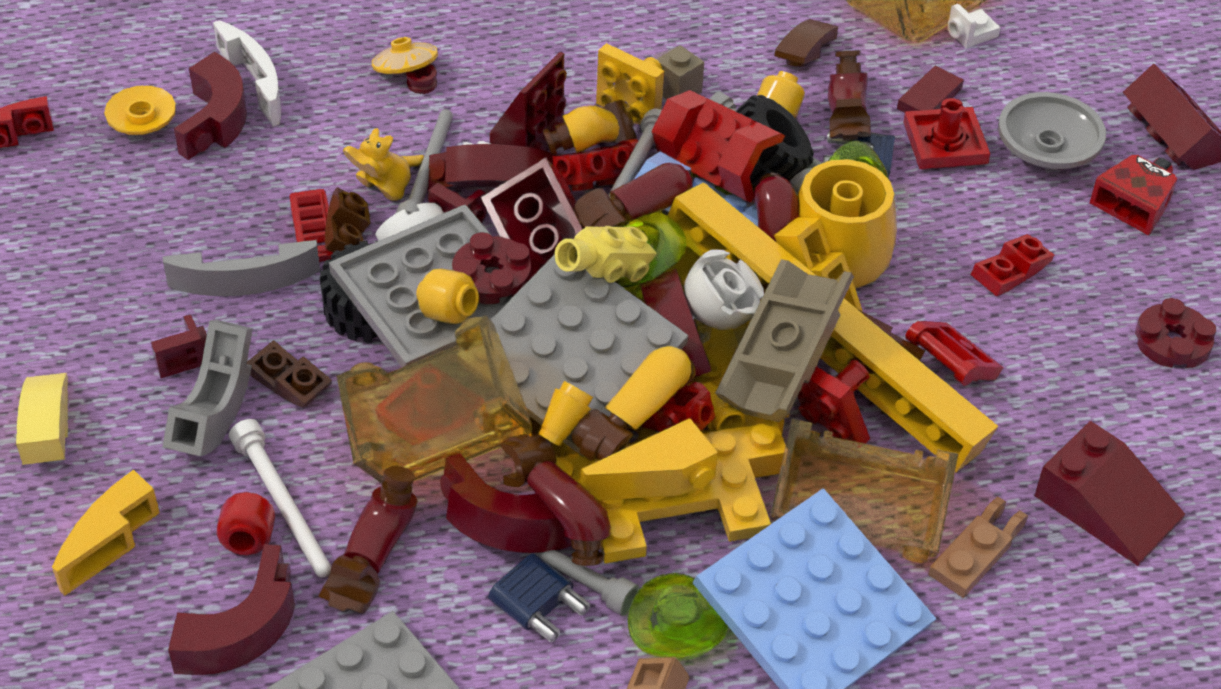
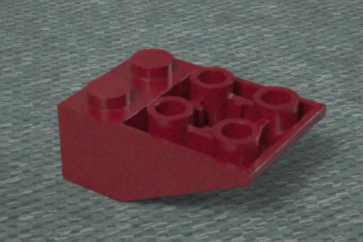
[489,52,567,151]

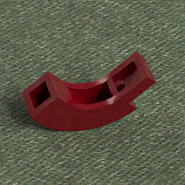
[174,52,247,160]
[428,144,557,191]
[640,268,712,378]
[440,453,571,553]
[168,544,295,675]

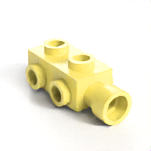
[555,226,657,283]

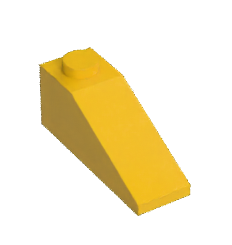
[581,418,718,500]

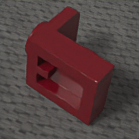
[428,183,487,223]
[151,314,207,378]

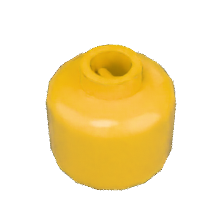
[757,71,805,119]
[416,268,479,324]

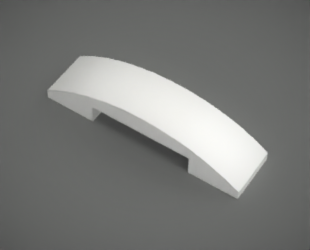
[213,21,281,127]

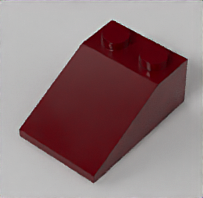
[1034,421,1185,566]

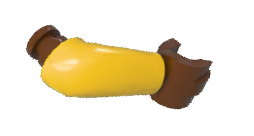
[543,100,637,155]
[572,346,695,461]

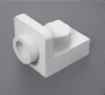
[947,4,1001,48]

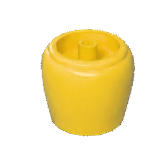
[797,159,897,289]

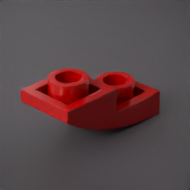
[0,96,54,148]
[970,234,1054,296]

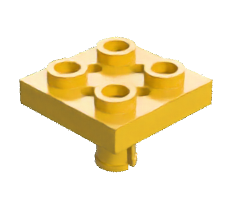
[596,43,664,125]

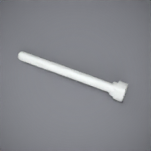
[228,419,331,578]

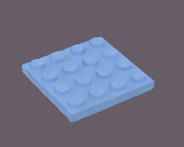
[693,488,936,689]

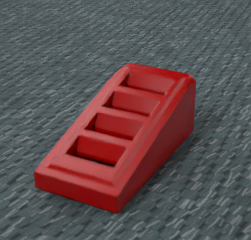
[289,189,333,262]

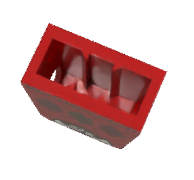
[1090,155,1177,236]

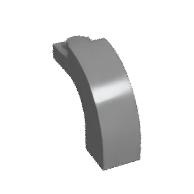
[162,319,253,457]

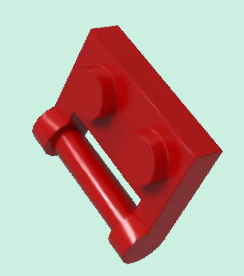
[905,321,1004,386]

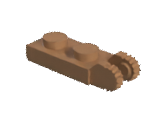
[928,496,1028,598]

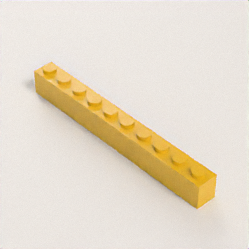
[663,182,998,473]

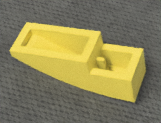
[16,373,68,465]

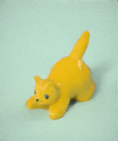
[343,128,424,201]

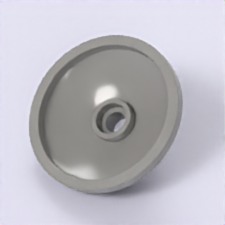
[998,92,1106,170]

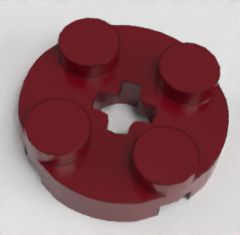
[452,232,532,305]
[1135,298,1216,368]

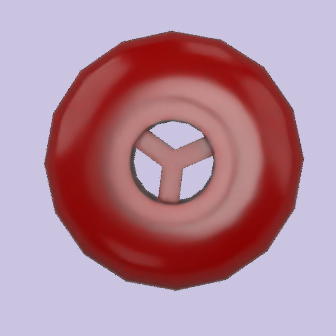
[216,492,276,555]

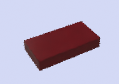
[897,65,964,113]

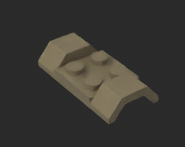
[715,259,854,422]

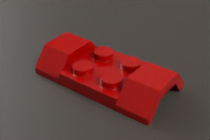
[651,90,785,203]

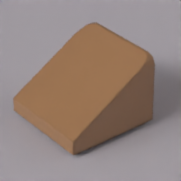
[627,657,689,689]

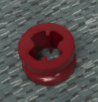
[406,64,437,94]

